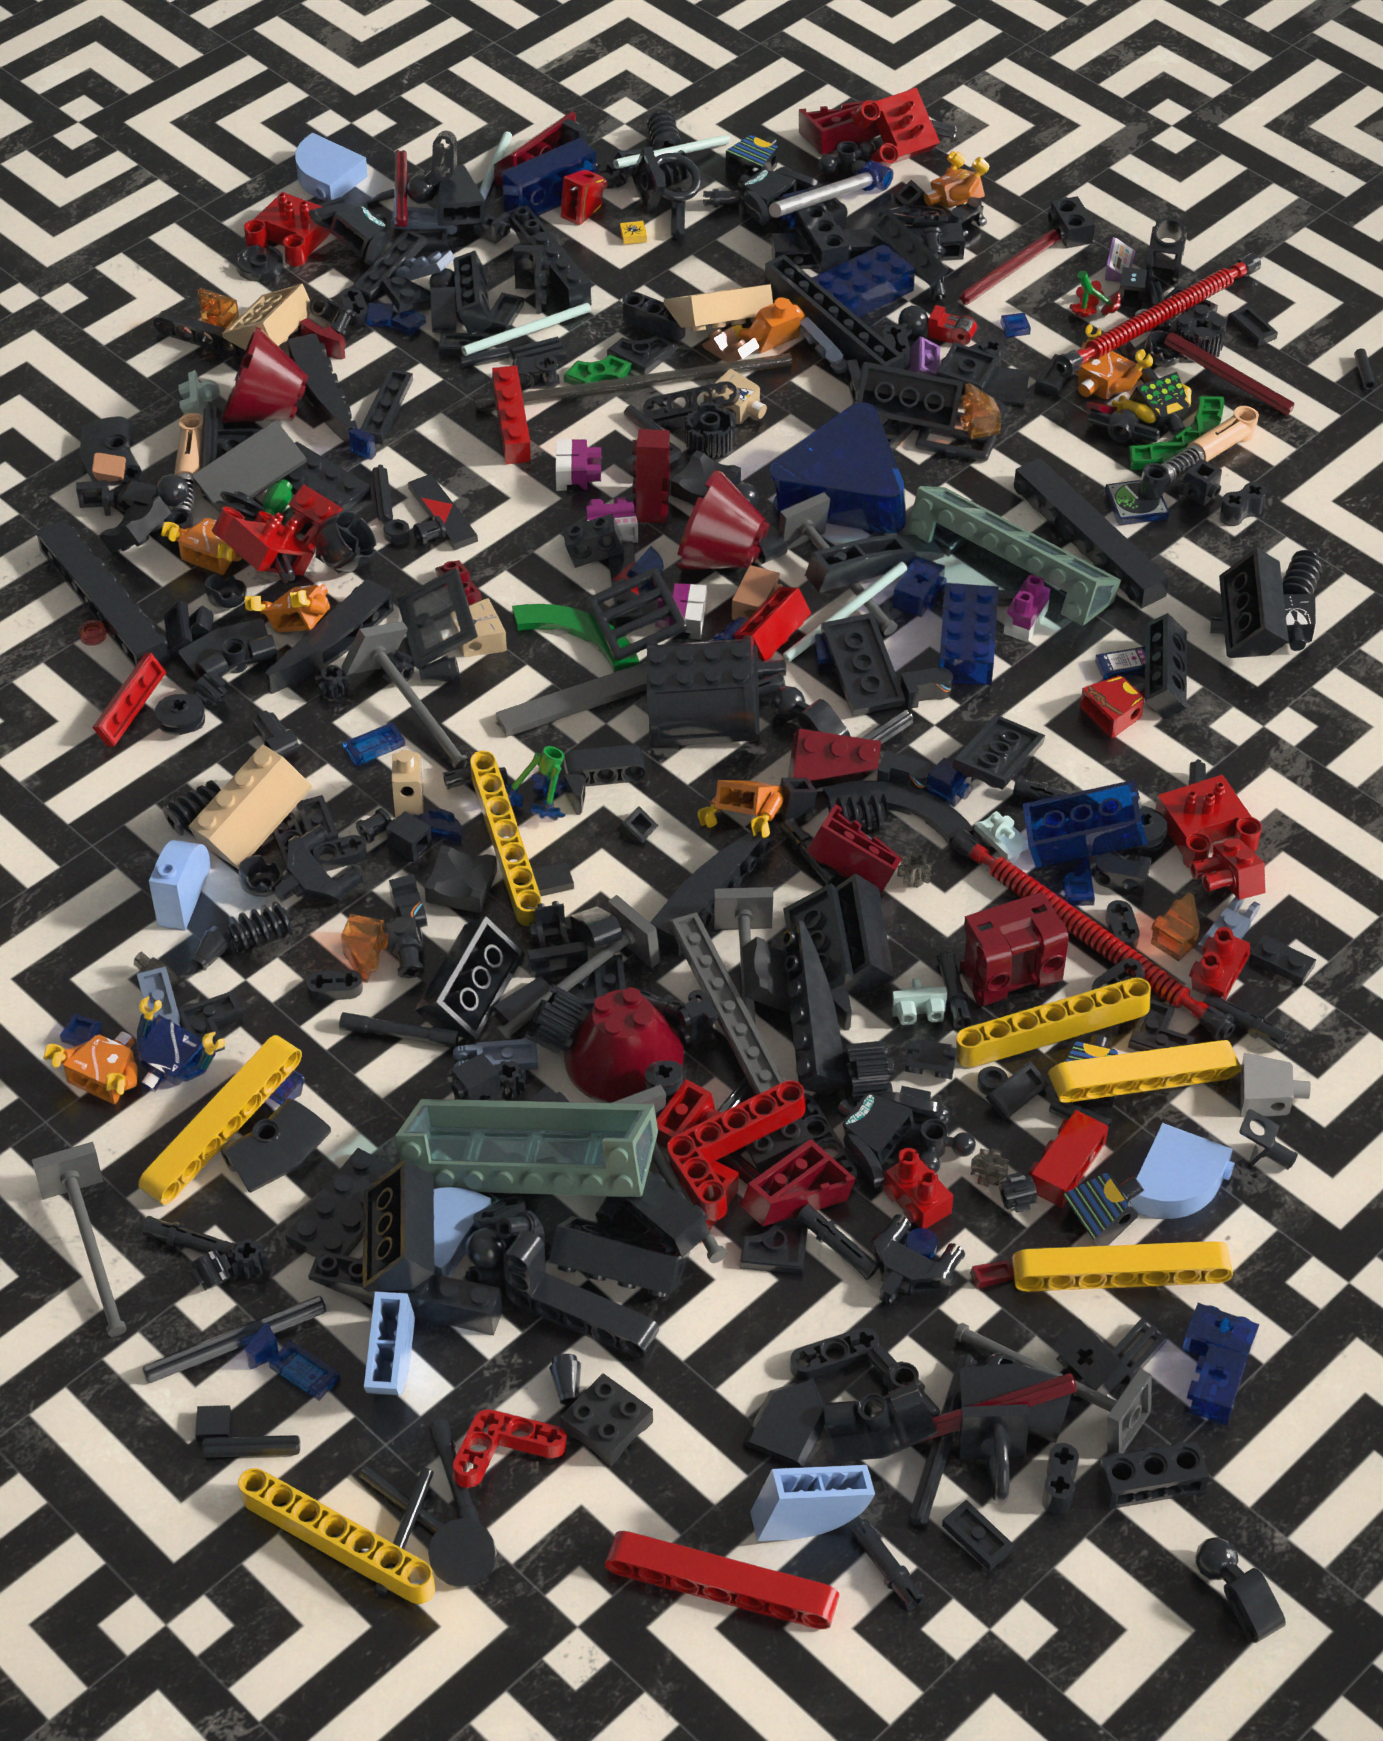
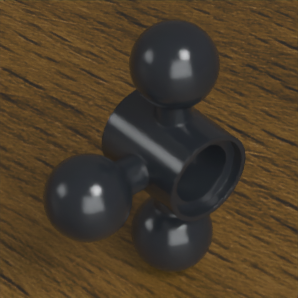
[818,140,876,176]
[918,1104,976,1173]

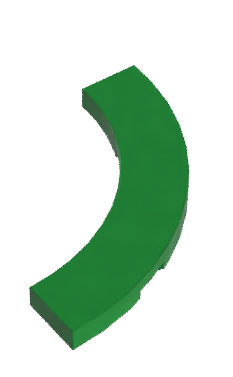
[1128,396,1224,470]
[512,604,640,673]

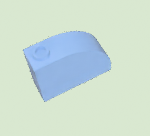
[295,133,368,202]
[149,840,211,931]
[1130,1123,1235,1219]
[434,1187,491,1277]
[364,1292,415,1395]
[750,1465,875,1541]

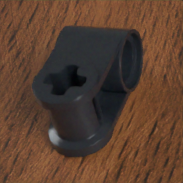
[308,295,357,335]
[512,355,560,390]

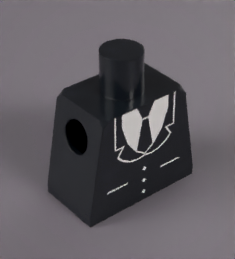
[1284,593,1316,651]

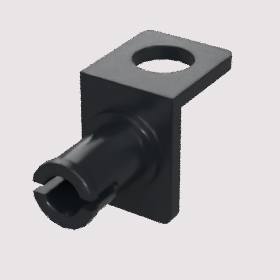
[442,751,508,792]
[1239,1109,1298,1170]

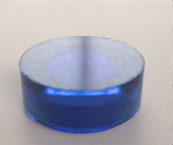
[906,1228,938,1259]

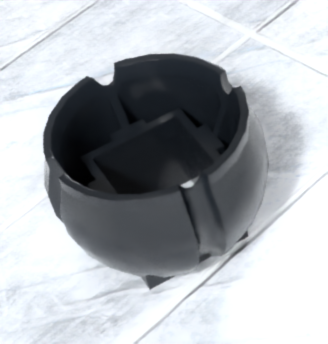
[315,510,377,574]

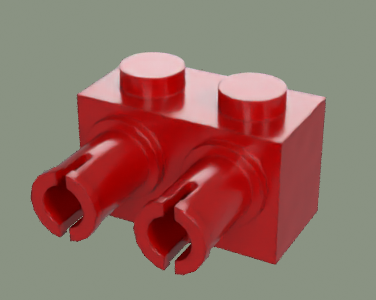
[284,484,343,551]
[1189,838,1266,900]
[1189,927,1250,1000]
[656,1079,735,1149]
[884,1148,953,1231]

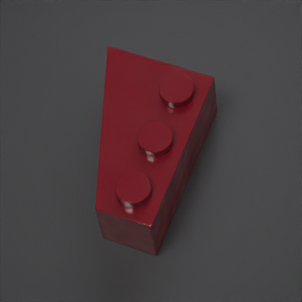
[799,101,880,155]
[632,429,670,523]
[788,729,881,783]
[806,804,902,895]
[741,1139,856,1226]

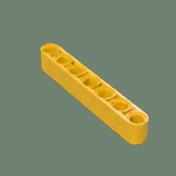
[471,750,541,927]
[956,978,1151,1068]
[138,1035,302,1205]
[1048,1040,1242,1103]
[1012,1241,1233,1292]
[238,1468,435,1604]

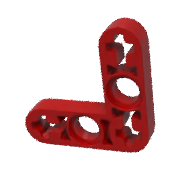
[452,1409,567,1488]

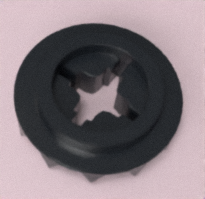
[592,162,628,189]

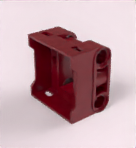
[959,892,1069,1007]

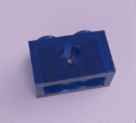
[893,556,947,618]
[1182,1303,1260,1372]
[1186,1343,1248,1425]

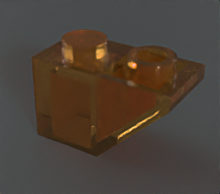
[198,288,239,329]
[961,384,1001,439]
[1151,892,1200,962]
[341,914,388,983]

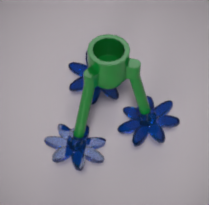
[503,746,565,821]

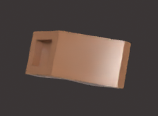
[702,327,759,364]

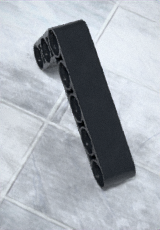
[503,1230,660,1358]

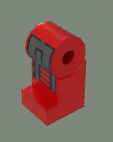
[927,305,977,345]

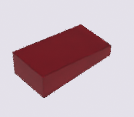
[1086,402,1117,415]
[970,1260,1014,1289]

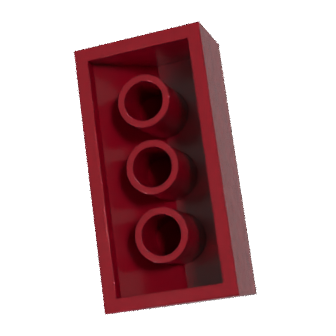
[494,111,576,194]

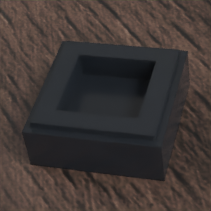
[195,1405,231,1441]

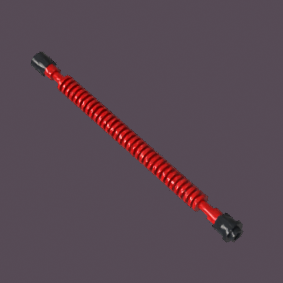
[1054,253,1261,378]
[951,829,1235,1041]

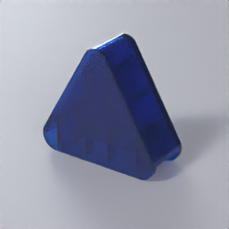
[770,403,906,534]

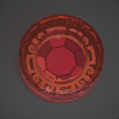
[78,620,107,646]

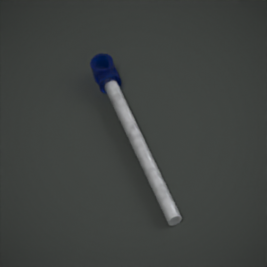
[769,161,894,218]

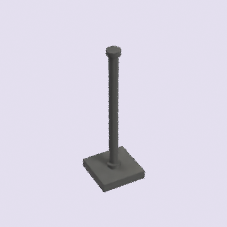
[778,492,897,636]
[341,621,467,770]
[714,887,774,1025]
[495,895,660,1041]
[613,1085,727,1263]
[32,1141,127,1337]
[954,1322,1152,1455]

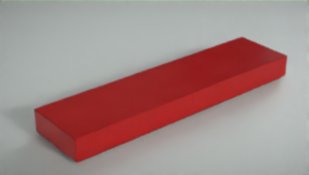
[92,653,166,747]

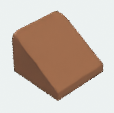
[92,453,126,482]

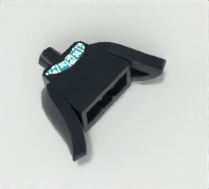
[738,169,819,227]
[309,203,388,267]
[837,1092,942,1189]

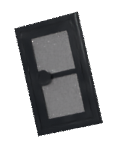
[397,568,478,669]

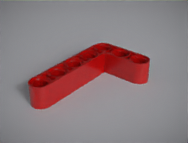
[667,1080,805,1221]

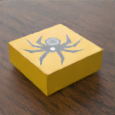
[620,221,647,245]

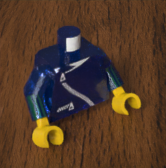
[136,996,225,1092]

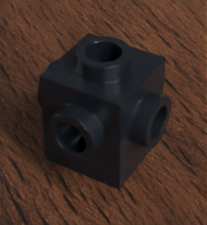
[1183,459,1222,506]

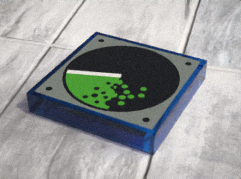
[1105,480,1169,525]

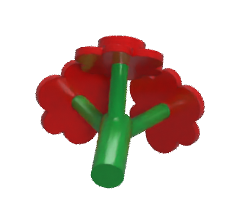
[1069,271,1121,317]

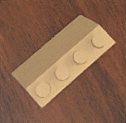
[222,284,311,350]
[663,284,773,331]
[189,744,312,869]

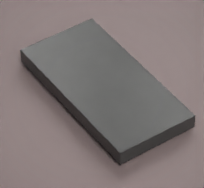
[192,420,307,513]

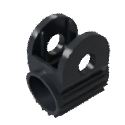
[1145,216,1187,282]

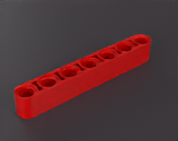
[605,1531,840,1630]

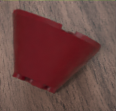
[221,327,309,423]
[676,470,770,570]
[564,987,684,1103]

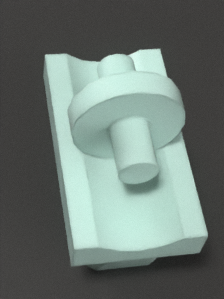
[178,370,220,416]
[974,811,1030,862]
[891,978,947,1025]

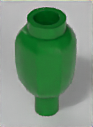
[263,479,292,516]

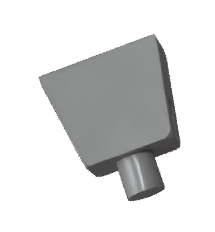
[1240,1053,1311,1117]

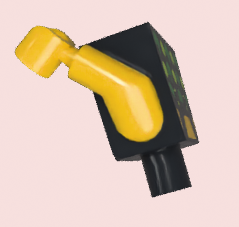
[1112,372,1191,435]

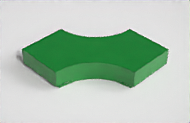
[564,355,632,390]

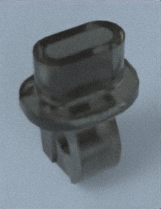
[133,951,178,986]

